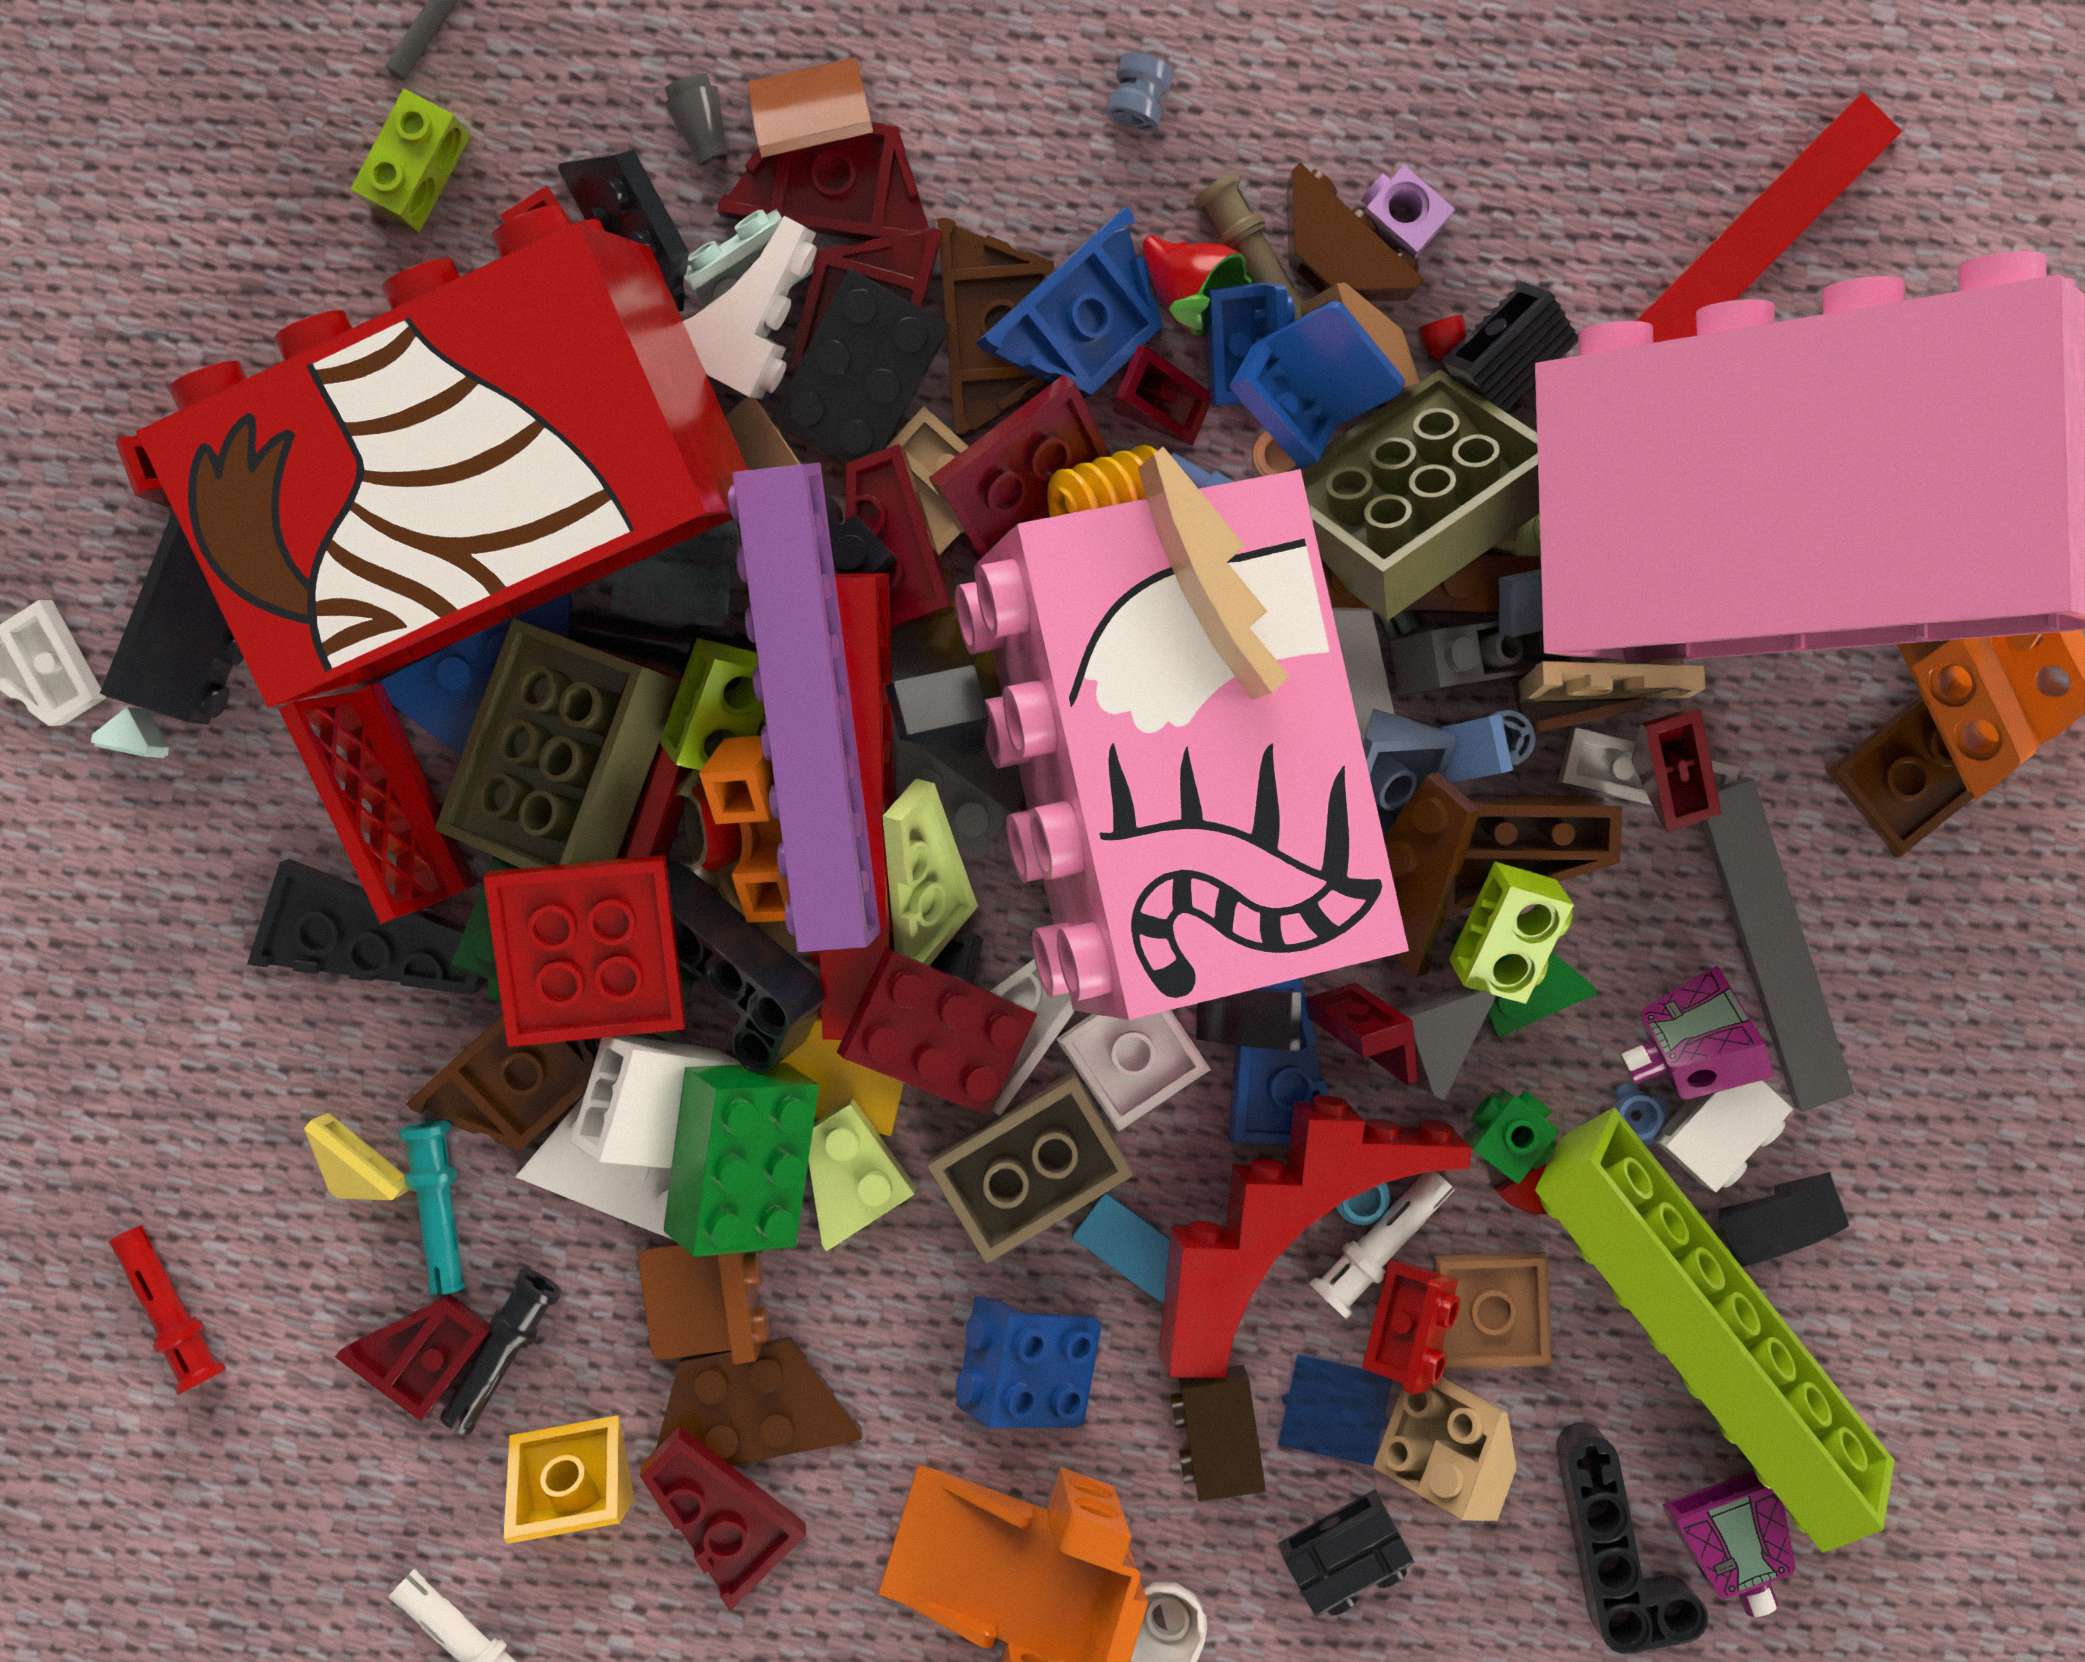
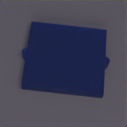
[1278,1354,1392,1466]

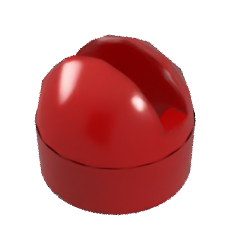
[1419,315,1467,360]

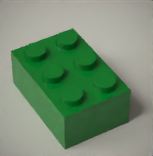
[663,1063,819,1257]

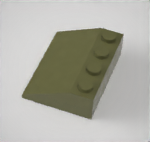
[1288,369,1540,621]
[434,618,681,868]

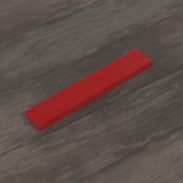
[1636,92,1902,343]

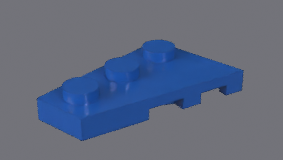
[1228,978,1329,1146]

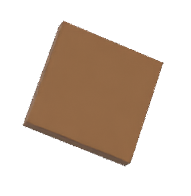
[1433,1251,1552,1370]

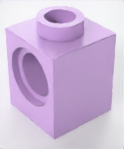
[1361,165,1455,260]

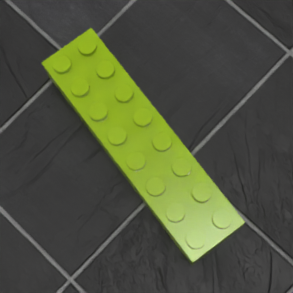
[1535,1107,1895,1553]

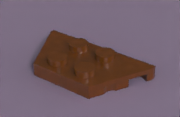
[937,218,1054,438]
[406,1014,598,1151]
[656,1336,863,1466]

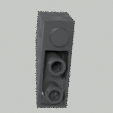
[1389,621,1571,696]

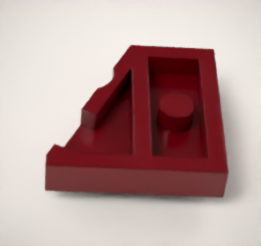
[335,1294,491,1422]

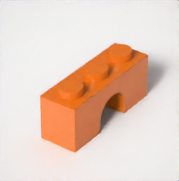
[699,736,790,923]

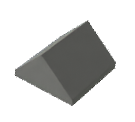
[1393,984,1496,1101]

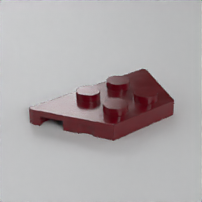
[717,122,929,241]
[790,227,943,368]

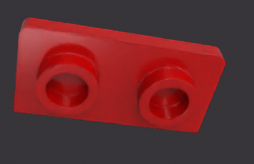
[1362,1259,1460,1395]

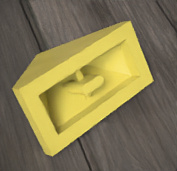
[304,1113,409,1200]

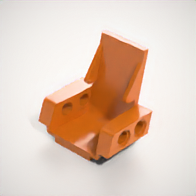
[1897,630,2085,801]
[878,1464,1148,1662]

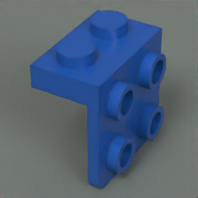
[1229,301,1405,470]
[956,1296,1101,1428]

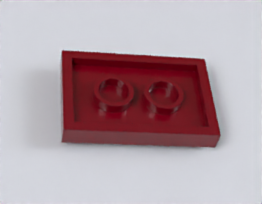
[929,374,1111,561]
[837,947,1037,1117]

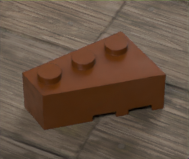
[1444,795,1623,918]

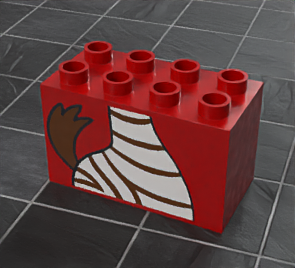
[136,205,748,708]

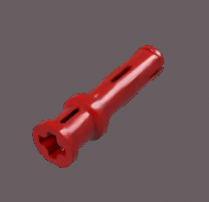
[108,1225,226,1395]

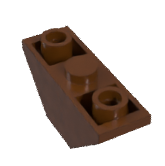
[1287,162,1424,302]

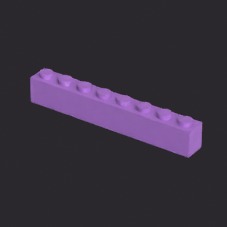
[728,463,881,952]

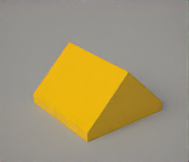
[504,1415,635,1544]

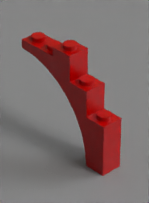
[1158,1095,1472,1378]

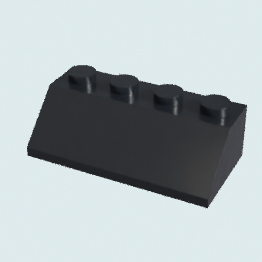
[100,511,244,725]

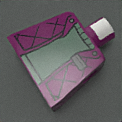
[1620,966,1774,1100]
[1662,1470,1796,1617]

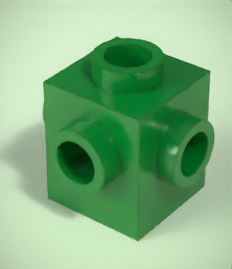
[1464,1089,1560,1185]

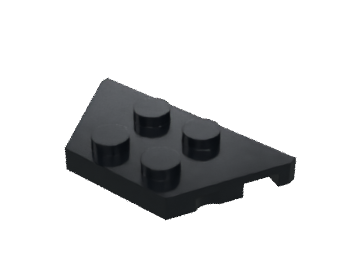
[557,150,689,312]

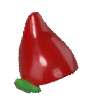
[1142,235,1252,336]

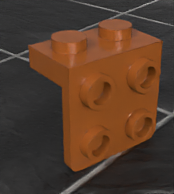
[638,1243,770,1365]

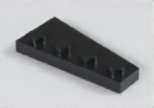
[247,859,484,995]

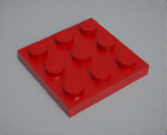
[483,855,686,1047]

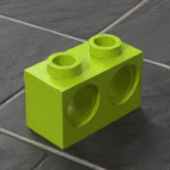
[350,88,471,233]
[659,638,765,770]
[1449,861,1574,1004]

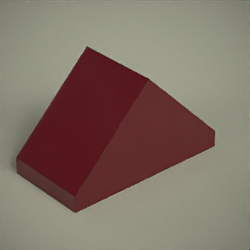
[1113,344,1211,446]
[1631,706,1722,832]

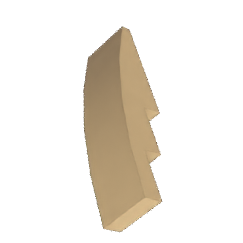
[1138,447,1290,700]

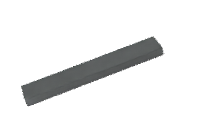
[1701,777,1854,1112]

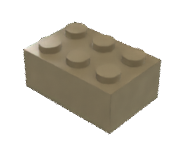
[927,1069,1134,1265]

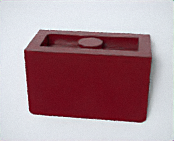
[1306,982,1419,1085]

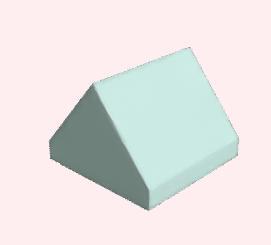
[91,707,169,758]

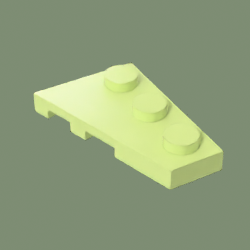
[883,778,978,965]

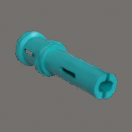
[398,1119,466,1295]

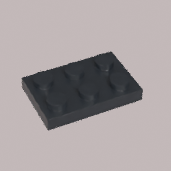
[771,268,951,463]

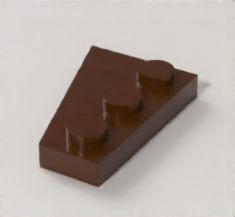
[1383,772,1480,978]

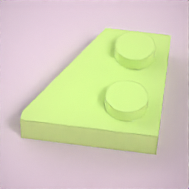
[808,1098,917,1251]

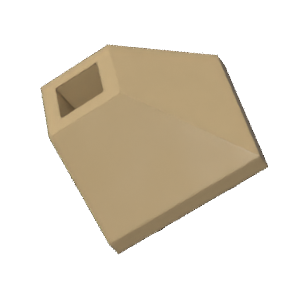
[1373,1377,1517,1521]

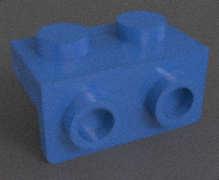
[1204,282,1295,406]

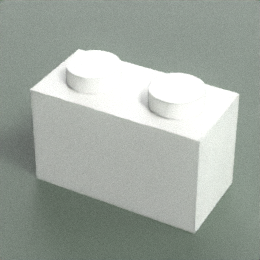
[1654,1081,1793,1192]

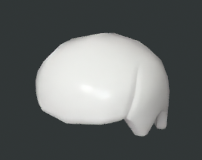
[1130,1582,1207,1662]

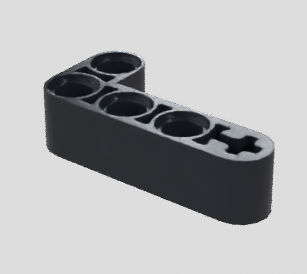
[667,860,825,1074]
[1556,1423,1708,1654]

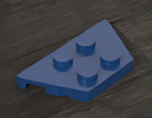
[976,206,1163,399]
[376,593,573,756]

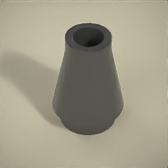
[664,74,729,165]

